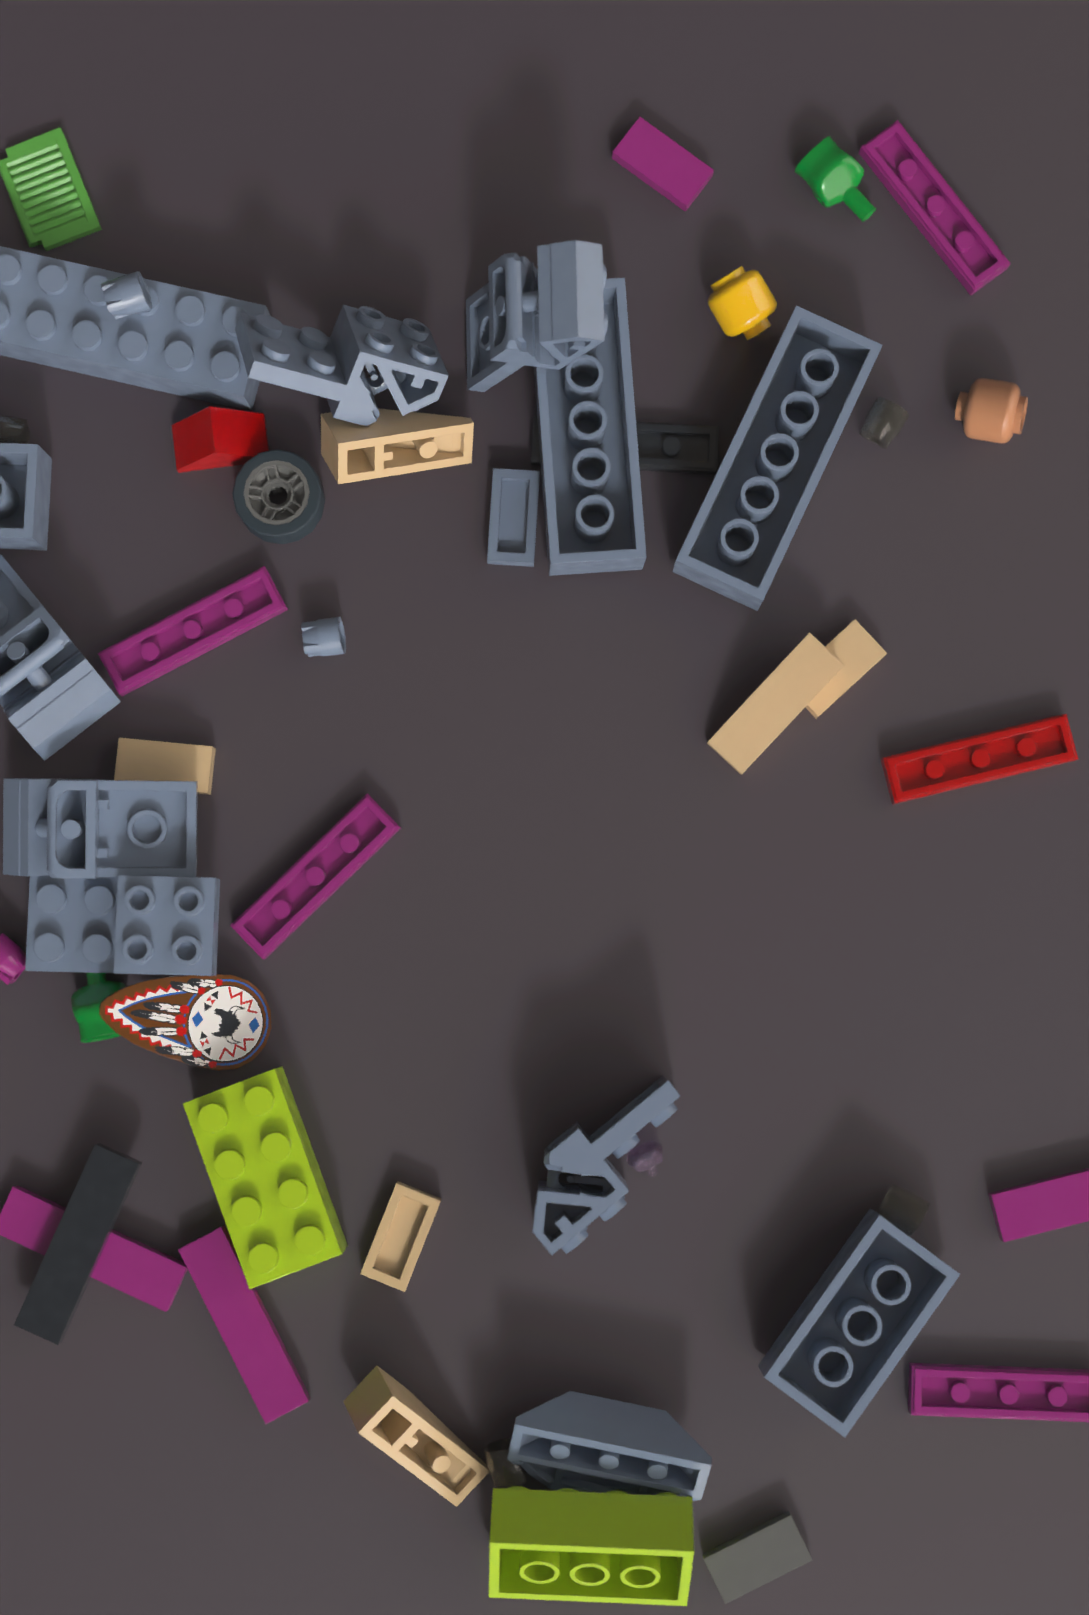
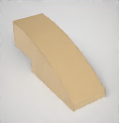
[707,633,845,775]

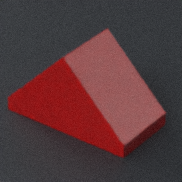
[172,406,269,473]

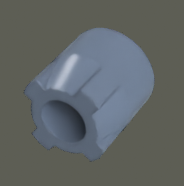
[101,271,152,319]
[301,617,346,657]

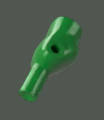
[795,136,876,222]
[71,973,126,1043]

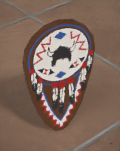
[99,974,272,1071]

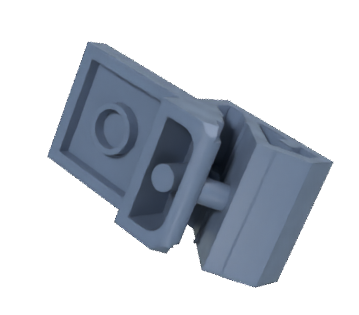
[466,240,608,392]
[235,305,449,426]
[0,554,121,761]
[3,778,198,878]
[25,875,220,976]
[533,1075,681,1255]

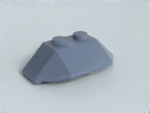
[507,1391,712,1501]

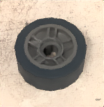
[232,449,325,544]

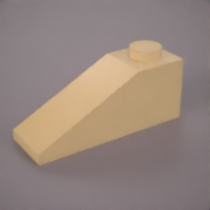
[321,408,474,484]
[343,1366,490,1507]

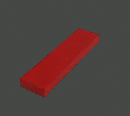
[881,714,1078,805]

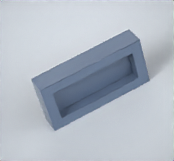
[487,468,540,567]

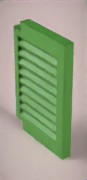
[0,127,102,251]

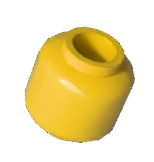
[707,266,777,340]

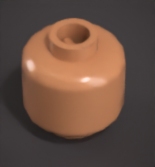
[955,378,1028,444]

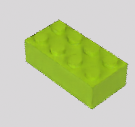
[183,1066,348,1289]
[489,1486,694,1606]

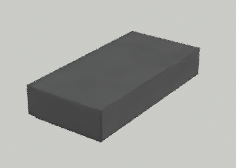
[702,1511,813,1604]

